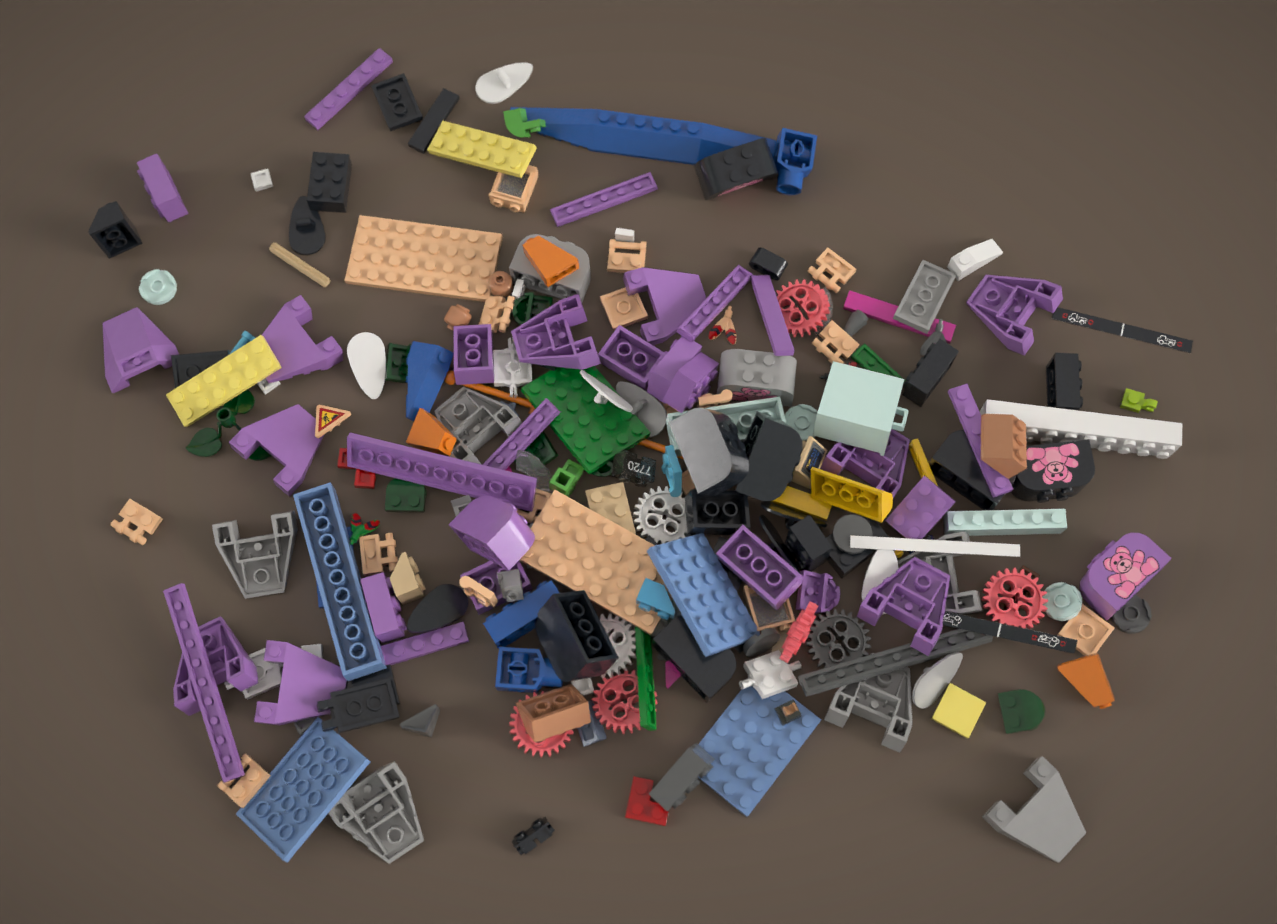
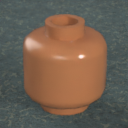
[488,271,513,298]
[444,304,472,331]

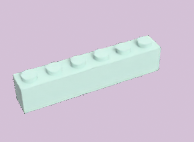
[943,509,1067,536]

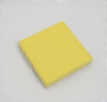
[931,683,986,739]

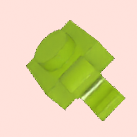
[1120,388,1158,413]

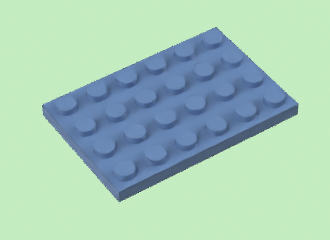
[647,533,761,657]
[699,686,821,817]
[236,717,371,862]

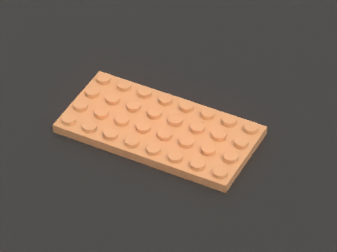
[345,215,502,302]
[519,490,673,635]

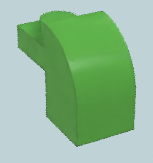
[503,108,546,138]
[549,459,585,497]

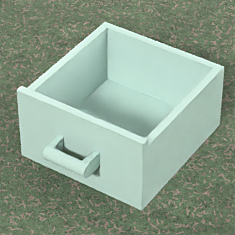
[813,361,909,456]

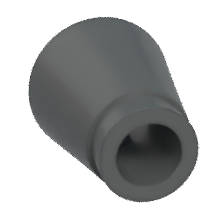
[843,309,869,337]

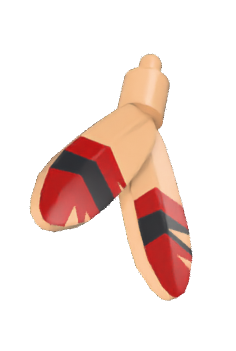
[708,306,737,345]

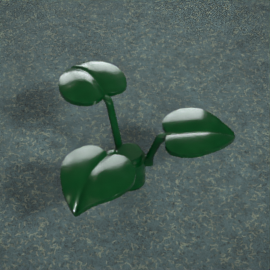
[186,389,272,461]

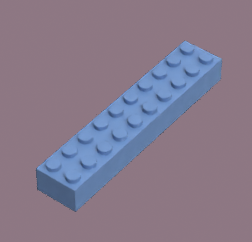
[293,482,387,681]

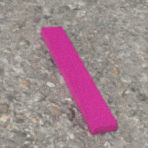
[843,290,956,344]

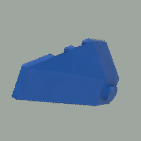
[406,341,454,421]

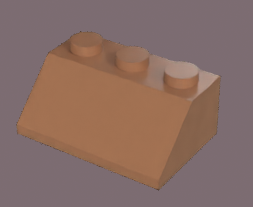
[981,414,1027,479]
[516,684,591,742]

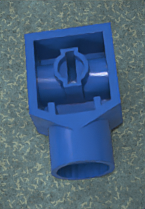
[774,128,817,195]
[495,647,563,693]

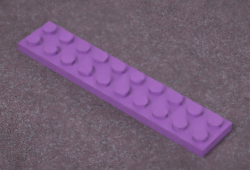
[347,433,537,512]

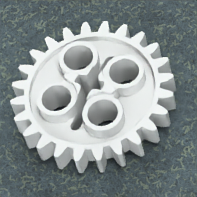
[633,486,691,544]
[600,613,636,678]

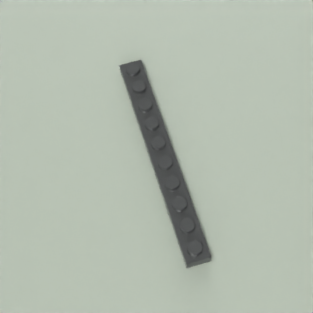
[798,629,993,697]

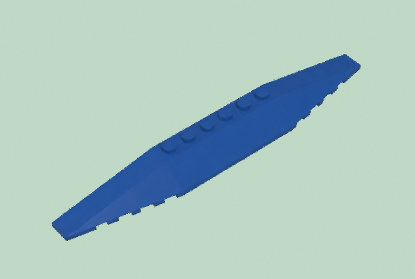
[510,107,777,165]

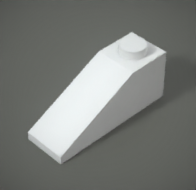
[947,239,1003,281]

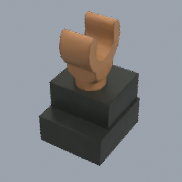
[775,699,801,726]

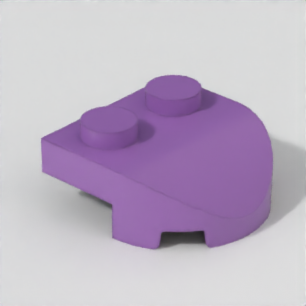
[796,570,840,614]

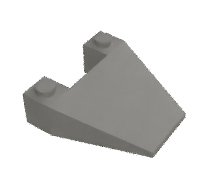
[434,386,522,465]
[212,510,298,599]
[898,531,983,615]
[824,652,912,753]
[982,756,1086,863]

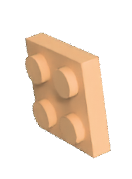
[600,287,648,331]
[1057,604,1114,656]

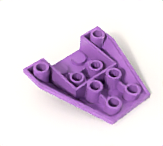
[103,307,179,393]

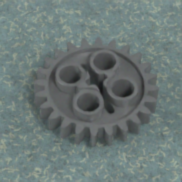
[806,609,871,668]

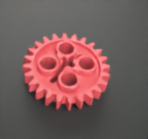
[776,279,830,338]
[981,568,1048,629]
[779,601,818,663]
[592,670,658,734]
[509,691,574,758]

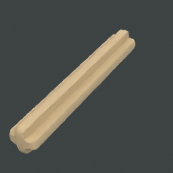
[269,242,330,287]

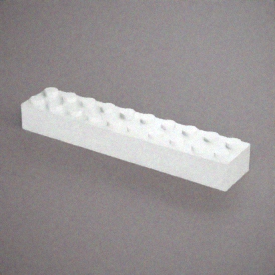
[980,399,1183,459]

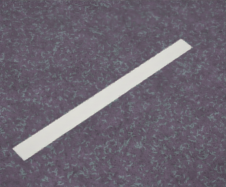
[850,535,1020,557]

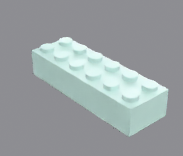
[666,397,786,457]

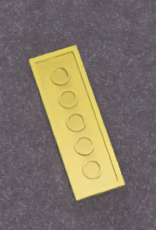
[427,121,537,178]
[166,335,282,427]

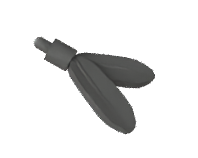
[920,319,947,355]

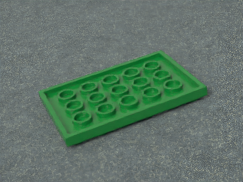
[521,366,651,474]

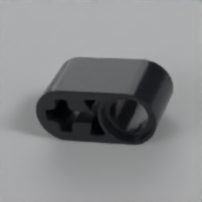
[749,247,788,281]

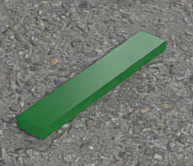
[635,626,657,731]

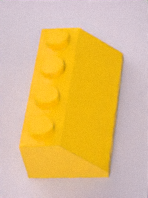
[811,467,893,523]

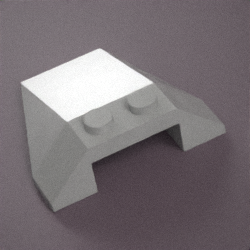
[329,761,424,864]

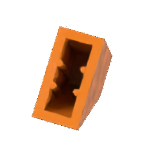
[522,235,579,287]
[406,408,457,456]
[1057,652,1115,709]

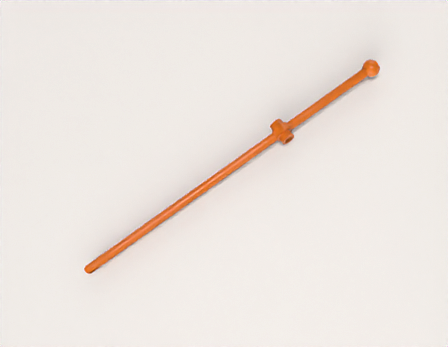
[444,370,684,460]

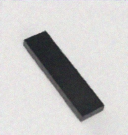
[408,88,460,154]

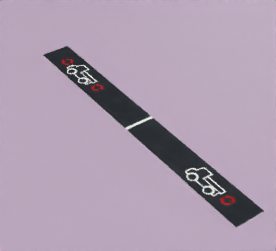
[1052,307,1193,353]
[942,611,1078,654]

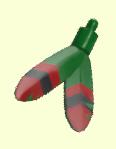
[350,513,380,545]

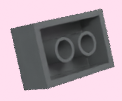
[649,743,715,811]

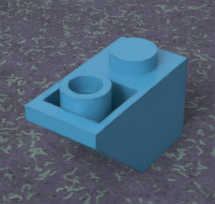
[636,578,675,620]

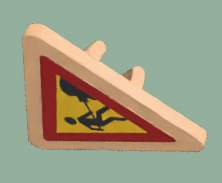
[315,405,351,438]

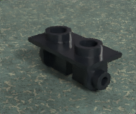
[512,817,555,855]

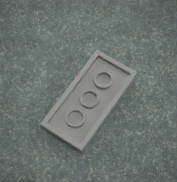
[893,260,956,334]

